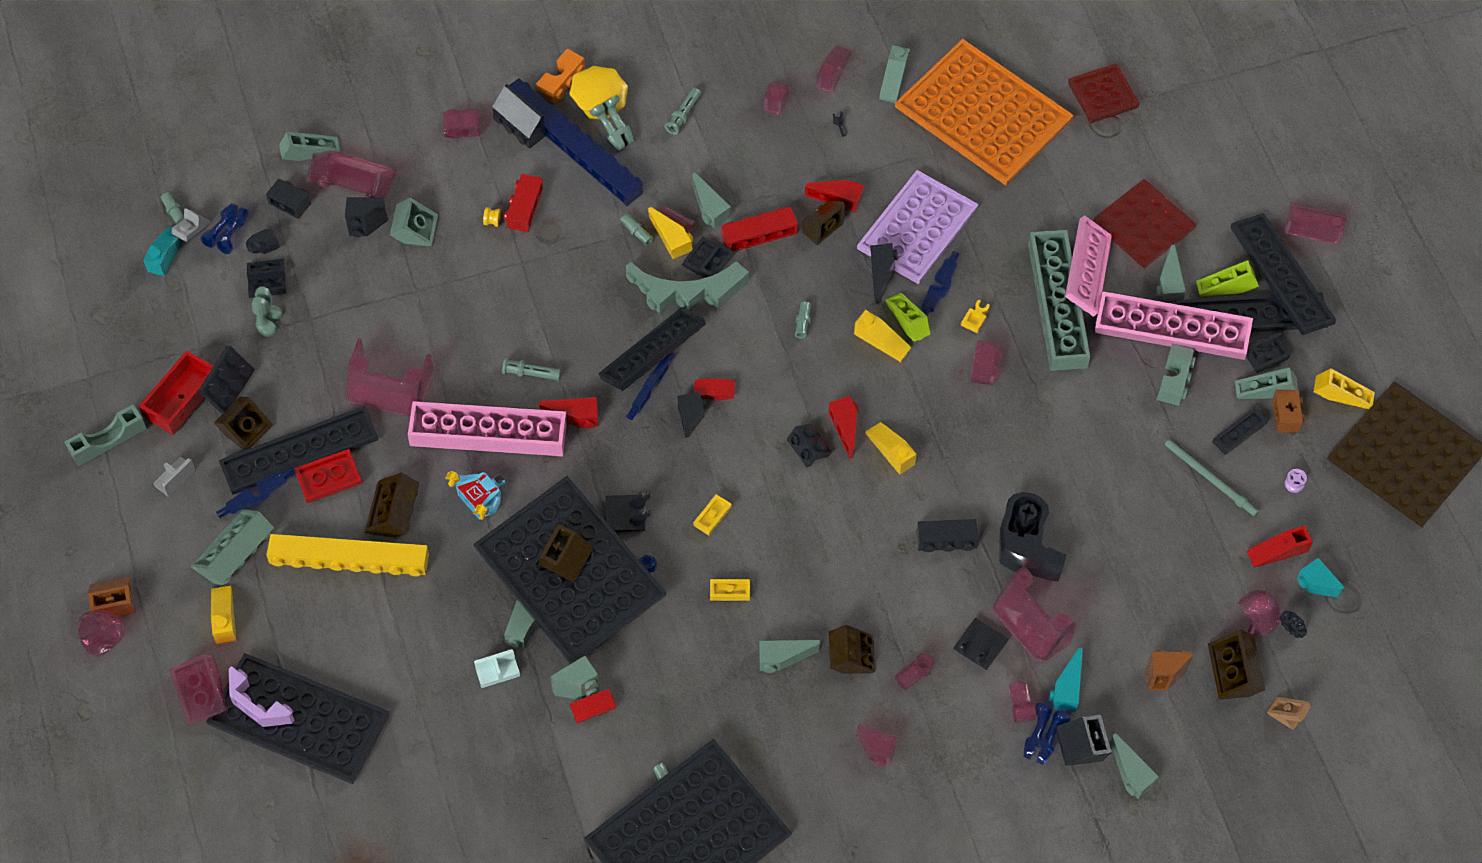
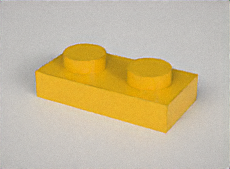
[693,494,732,536]
[710,579,750,601]

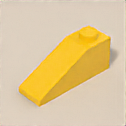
[648,207,694,259]
[854,310,911,362]
[1313,368,1375,409]
[865,422,917,475]
[211,586,236,644]

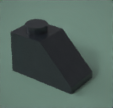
[677,392,707,438]

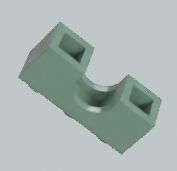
[1157,344,1196,406]

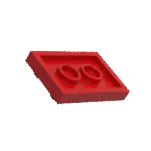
[294,449,362,504]

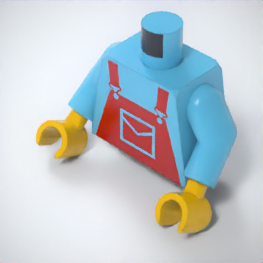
[445,471,506,520]

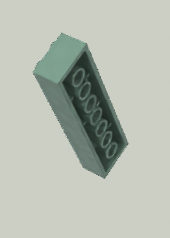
[1028,230,1090,371]

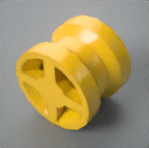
[483,207,501,227]

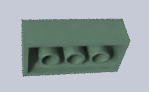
[190,509,274,585]

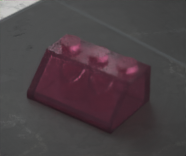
[1285,202,1346,245]

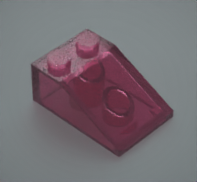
[169,654,227,726]

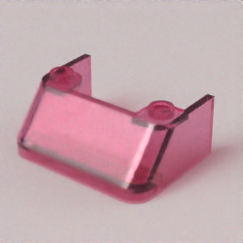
[306,151,397,199]
[345,338,434,416]

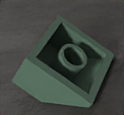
[390,198,438,246]
[550,656,599,700]

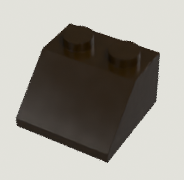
[802,201,845,246]
[214,396,273,450]

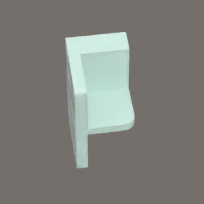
[474,649,520,688]

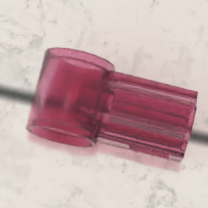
[895,653,933,690]
[1008,681,1036,723]

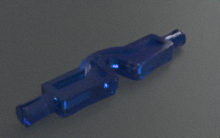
[922,251,960,317]
[626,353,675,420]
[216,467,297,519]

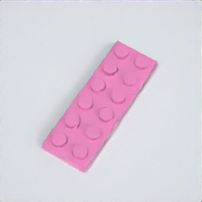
[1065,215,1112,316]

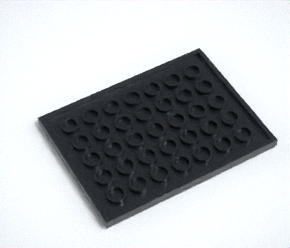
[473,476,667,664]
[584,739,792,863]

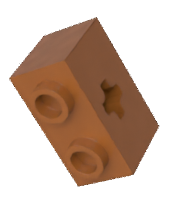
[1272,390,1305,433]

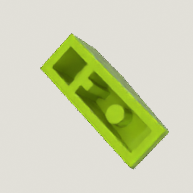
[1196,260,1259,297]
[885,293,931,342]

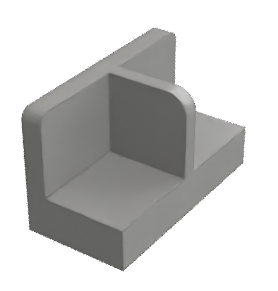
[153,456,196,497]

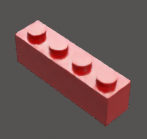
[721,206,798,252]

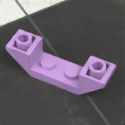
[229,666,295,727]

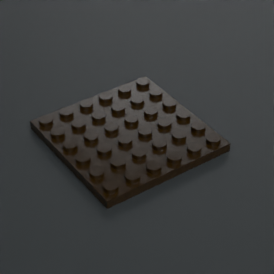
[1327,381,1482,528]

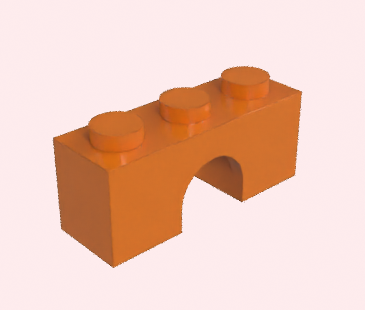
[536,48,586,104]

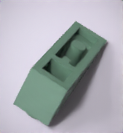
[879,45,910,103]
[279,132,340,161]
[692,172,731,229]
[1155,245,1186,303]
[1235,367,1298,399]
[759,640,820,673]
[1110,733,1159,799]

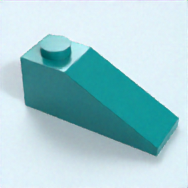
[143,225,183,277]
[1049,648,1083,712]

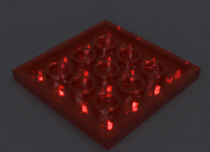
[1093,179,1197,269]

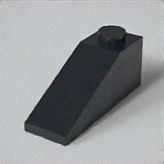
[870,243,898,304]

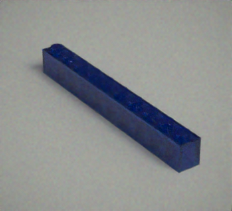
[509,78,643,206]

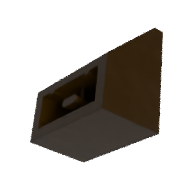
[539,524,593,583]
[829,624,875,674]

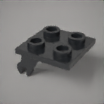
[605,492,651,532]
[953,618,1009,670]

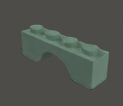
[64,404,147,467]

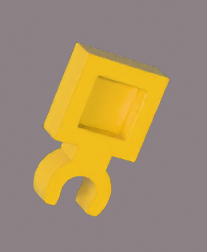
[961,300,990,334]

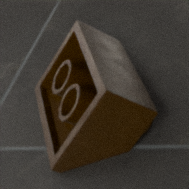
[365,472,420,538]
[1208,629,1266,700]

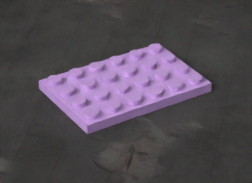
[857,170,978,284]

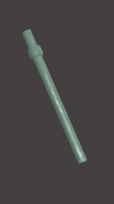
[1165,439,1259,517]

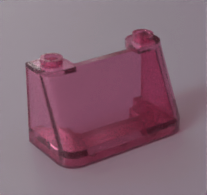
[993,566,1076,662]

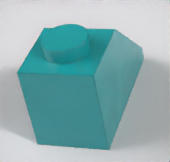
[1297,558,1344,597]

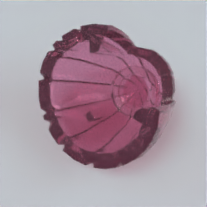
[1237,590,1280,636]
[77,610,125,656]

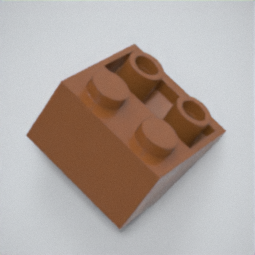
[88,576,135,621]
[1146,650,1193,690]

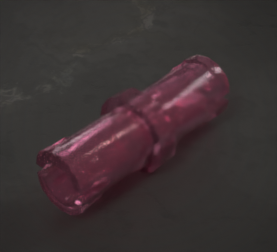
[659,206,695,232]

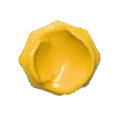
[569,66,628,119]

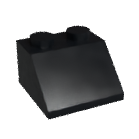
[345,197,388,237]

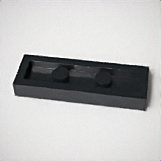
[1212,408,1268,455]

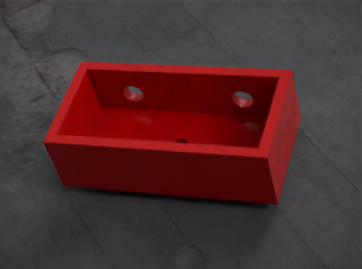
[139,350,213,435]

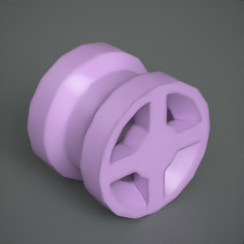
[1285,469,1307,493]

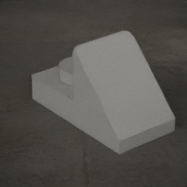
[172,208,210,242]

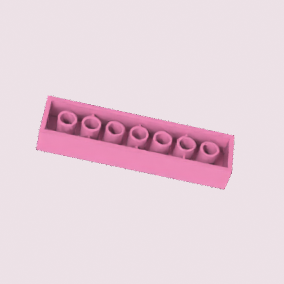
[1095,292,1253,360]
[408,401,567,456]

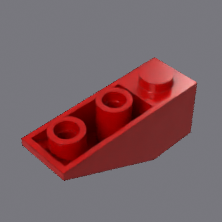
[1247,525,1313,568]

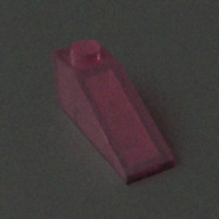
[817,46,852,93]

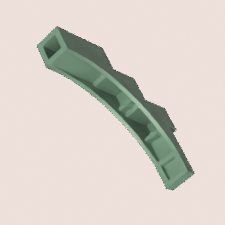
[626,261,749,313]

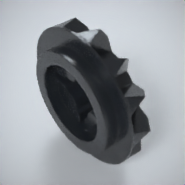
[1279,610,1307,638]

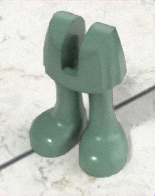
[589,95,634,151]
[252,287,282,337]

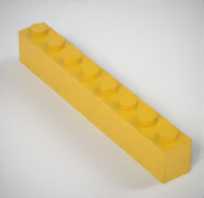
[267,534,429,576]

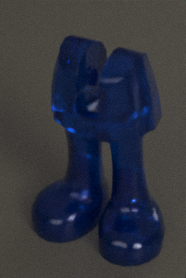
[200,203,249,254]
[1023,703,1071,765]

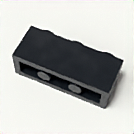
[916,519,978,553]

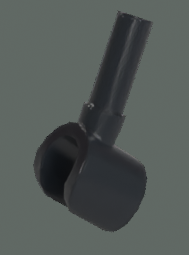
[833,111,846,137]

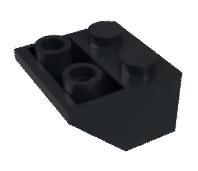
[1055,715,1112,766]

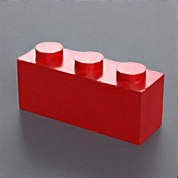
[504,174,544,232]

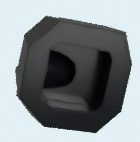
[246,229,280,254]

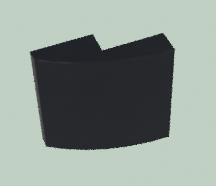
[682,236,734,278]
[247,259,287,298]

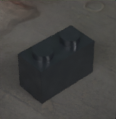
[266,178,311,219]

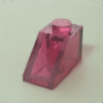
[764,81,791,115]
[856,724,897,766]

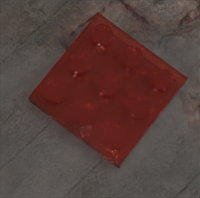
[1068,63,1140,123]

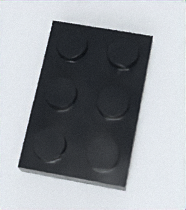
[198,346,255,414]

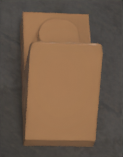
[1267,697,1311,730]

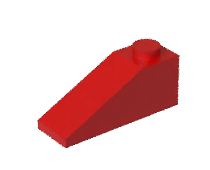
[805,180,864,213]
[828,396,859,459]
[539,397,598,429]

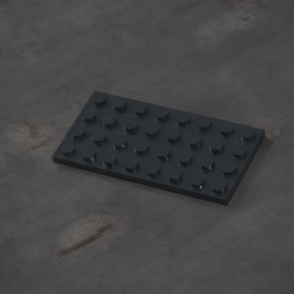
[206,653,390,784]

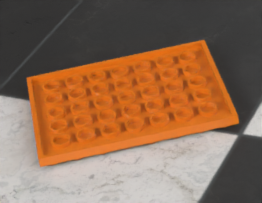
[895,39,1074,186]

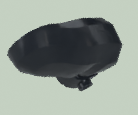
[999,492,1067,582]

